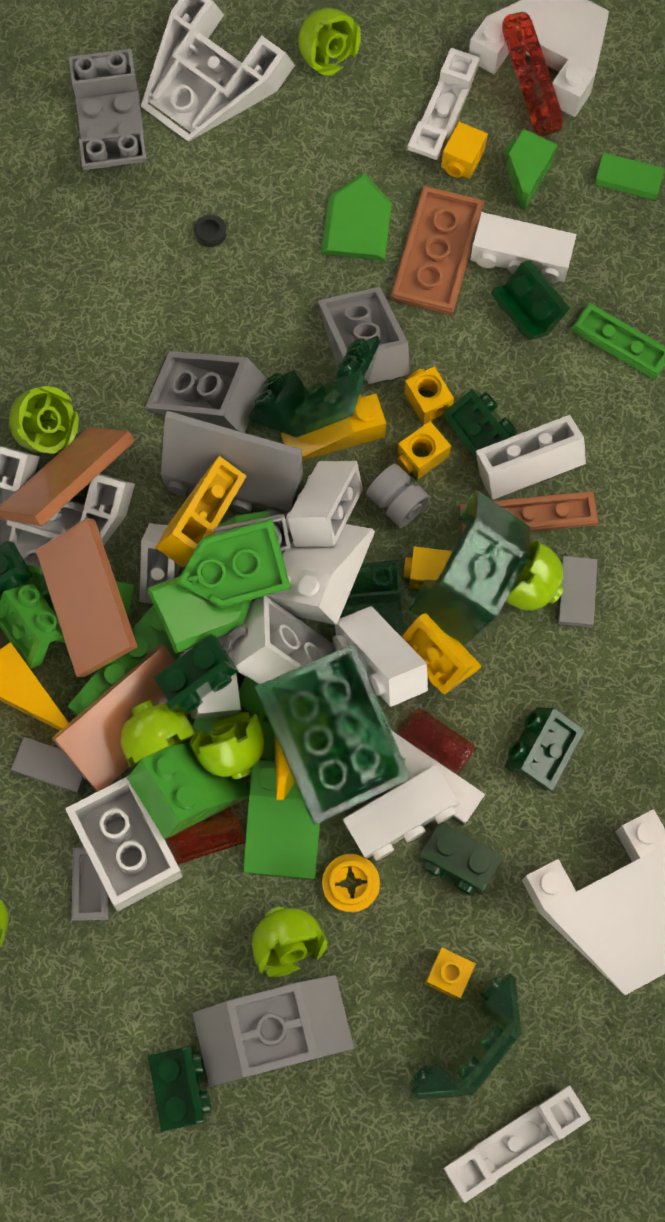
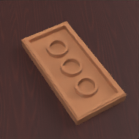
[390,186,485,316]
[0,427,135,526]
[36,518,137,677]
[52,645,191,792]

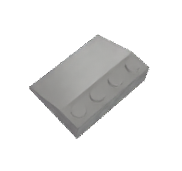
[161,411,304,520]

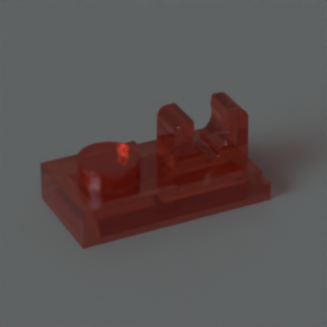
[399,707,477,776]
[167,807,245,865]

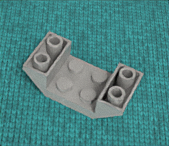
[69,49,147,170]
[192,975,354,1087]

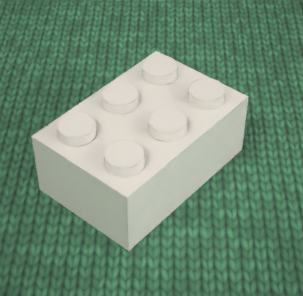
[65,776,182,911]

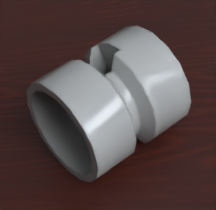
[366,463,431,528]

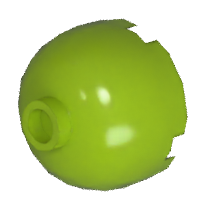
[298,8,361,75]
[9,386,79,454]
[498,540,564,611]
[120,700,196,767]
[190,712,265,779]
[252,907,328,977]

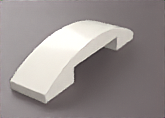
[407,48,480,160]
[443,1086,591,1203]

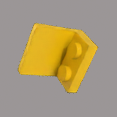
[402,613,481,695]

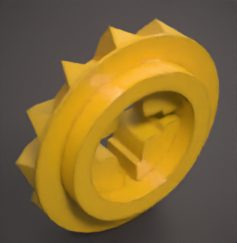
[322,854,380,913]

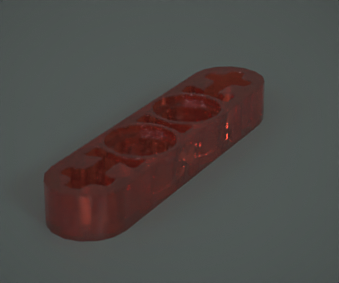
[502,12,563,136]

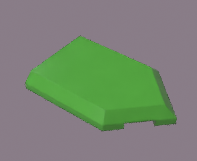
[321,172,392,261]
[177,519,291,608]
[147,576,253,654]

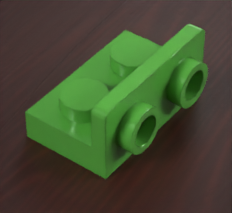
[0,584,64,669]

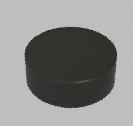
[194,215,227,247]

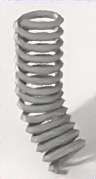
[222,624,248,654]

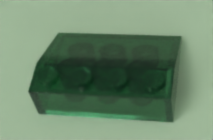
[255,644,411,824]

